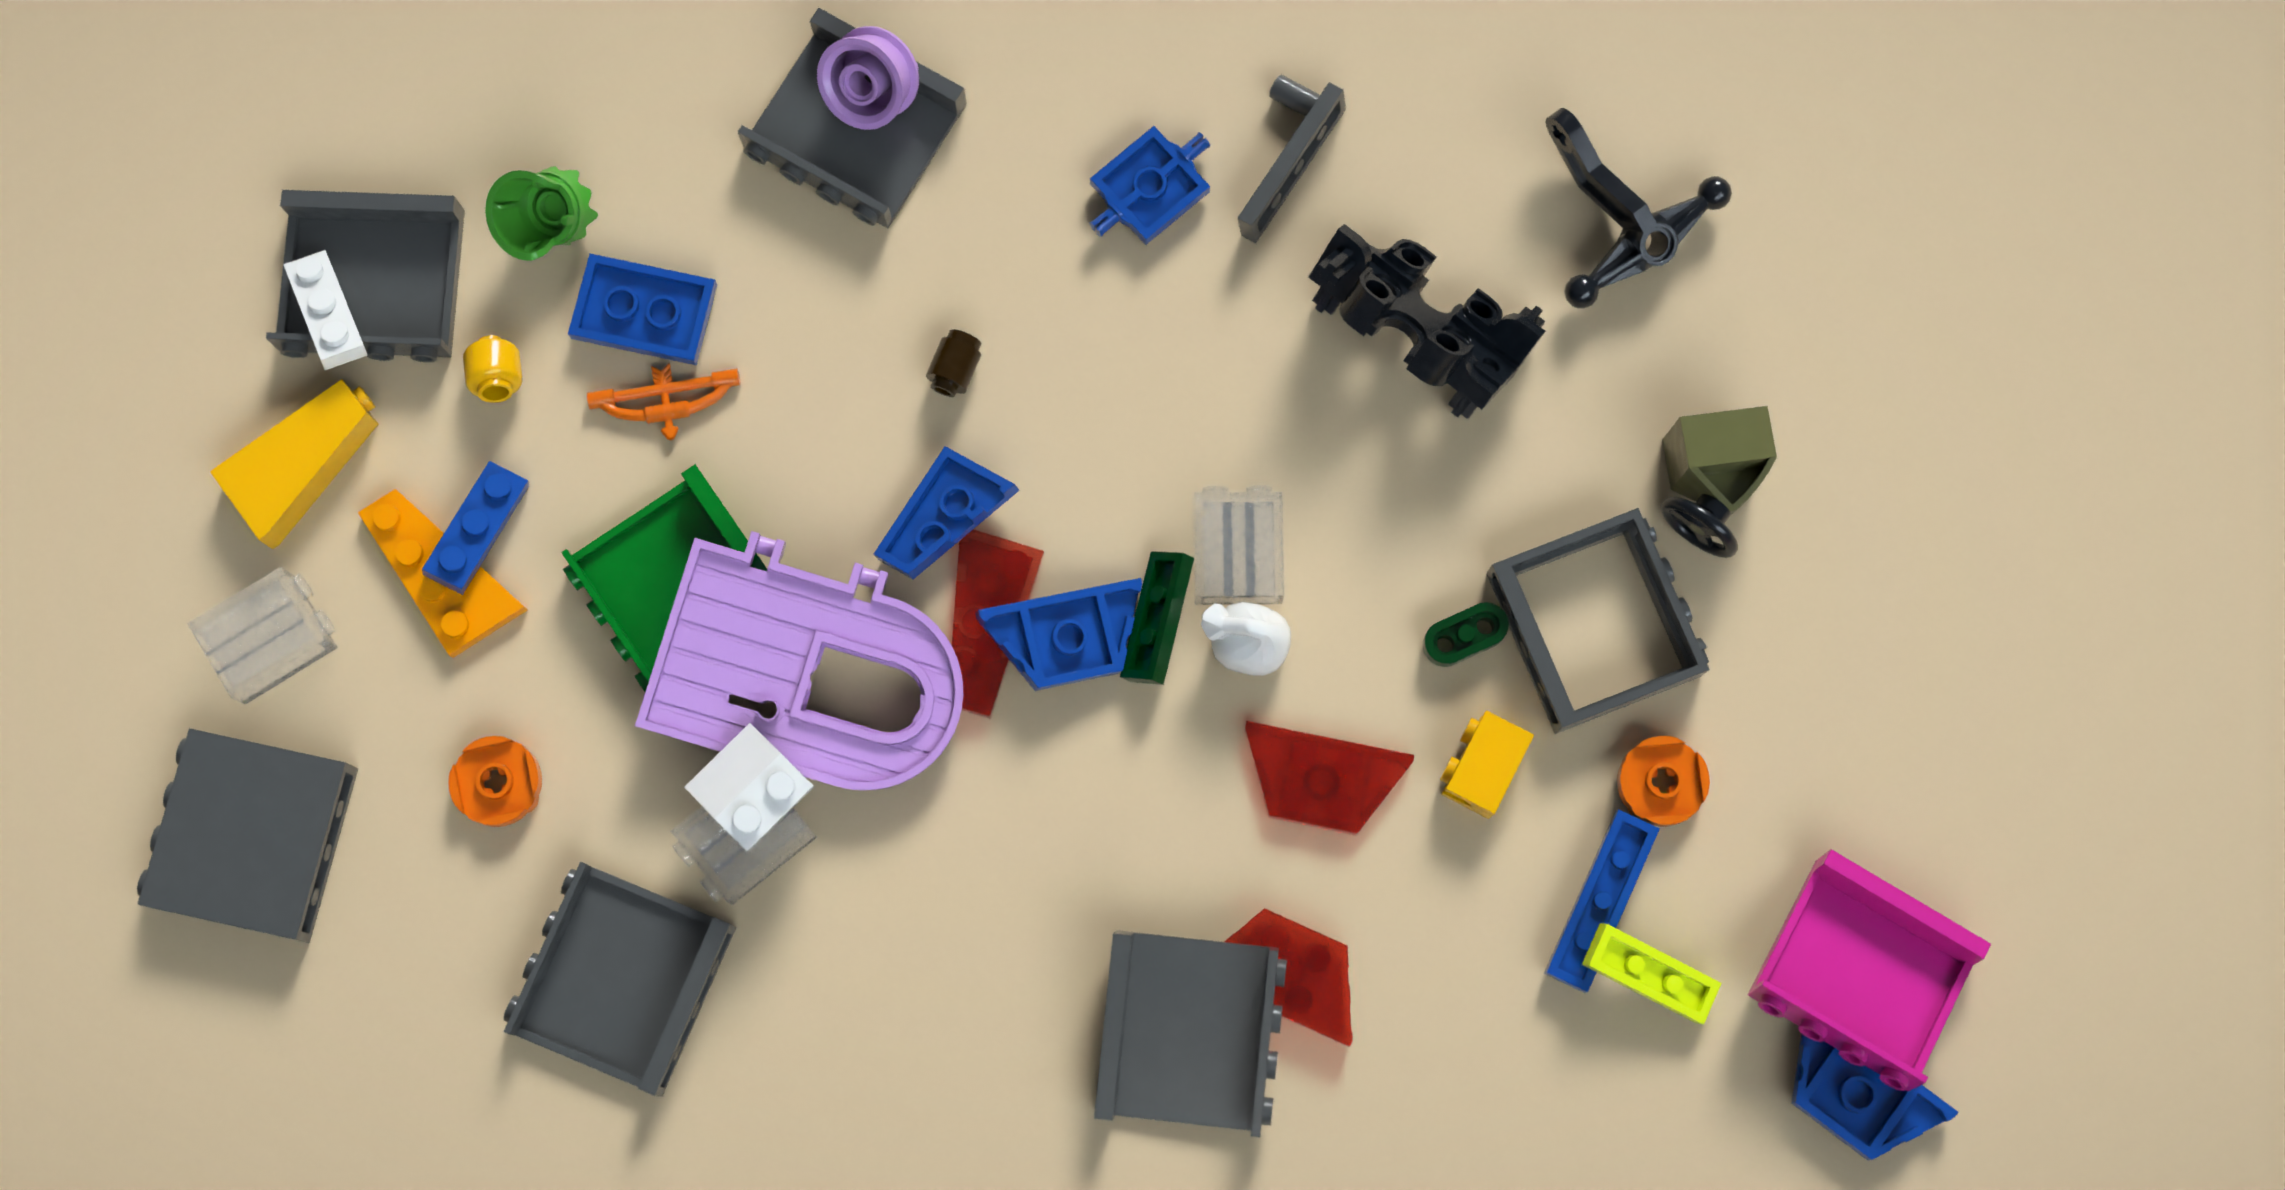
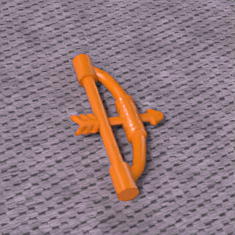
[587,363,741,441]

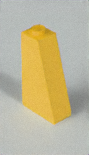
[210,379,378,550]

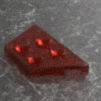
[1244,721,1414,836]
[1224,908,1353,1047]

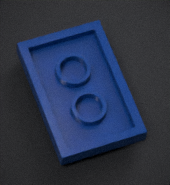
[568,253,717,366]

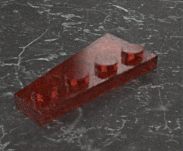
[952,529,1044,719]

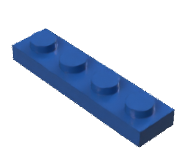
[1544,809,1660,993]

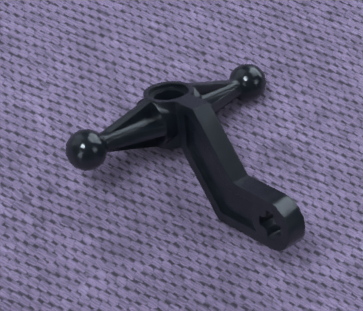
[1545,108,1732,309]

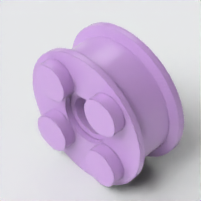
[817,26,919,130]

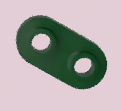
[1423,602,1509,667]

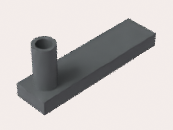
[1237,75,1346,244]

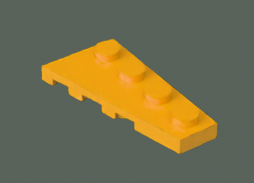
[358,489,528,658]

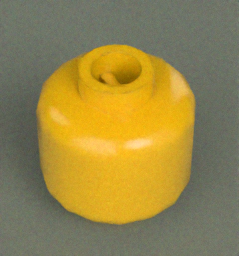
[463,335,523,403]

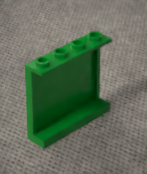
[561,464,768,692]

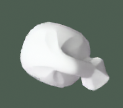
[1201,602,1291,676]

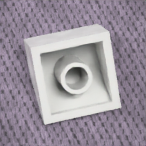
[685,723,814,852]

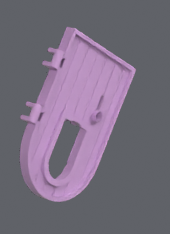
[635,531,963,791]

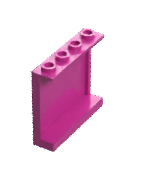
[1747,849,1991,1091]

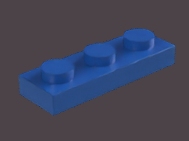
[422,461,529,595]

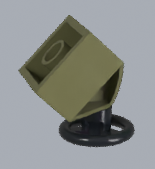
[1661,406,1777,558]

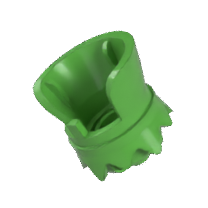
[485,166,598,261]

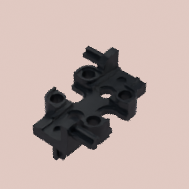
[1308,224,1546,419]

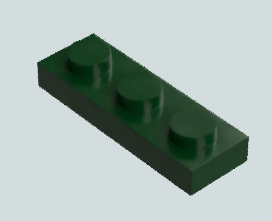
[1120,551,1194,685]

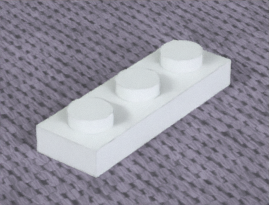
[283,250,368,370]

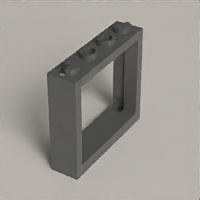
[1486,508,1710,734]

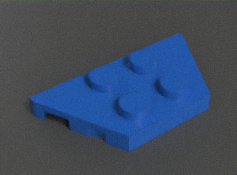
[975,578,1142,691]
[1791,1033,1959,1160]

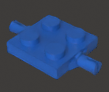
[1089,126,1210,245]

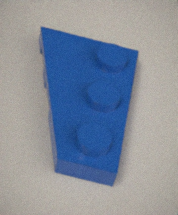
[873,446,1020,580]

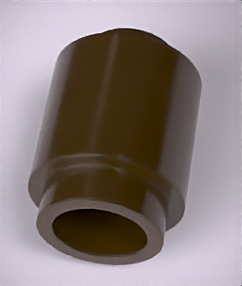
[926,329,982,397]

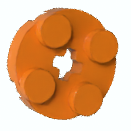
[448,736,542,827]
[1617,736,1710,827]

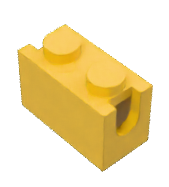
[1439,710,1534,819]

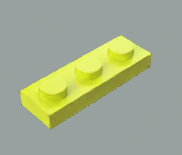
[1582,923,1721,1025]

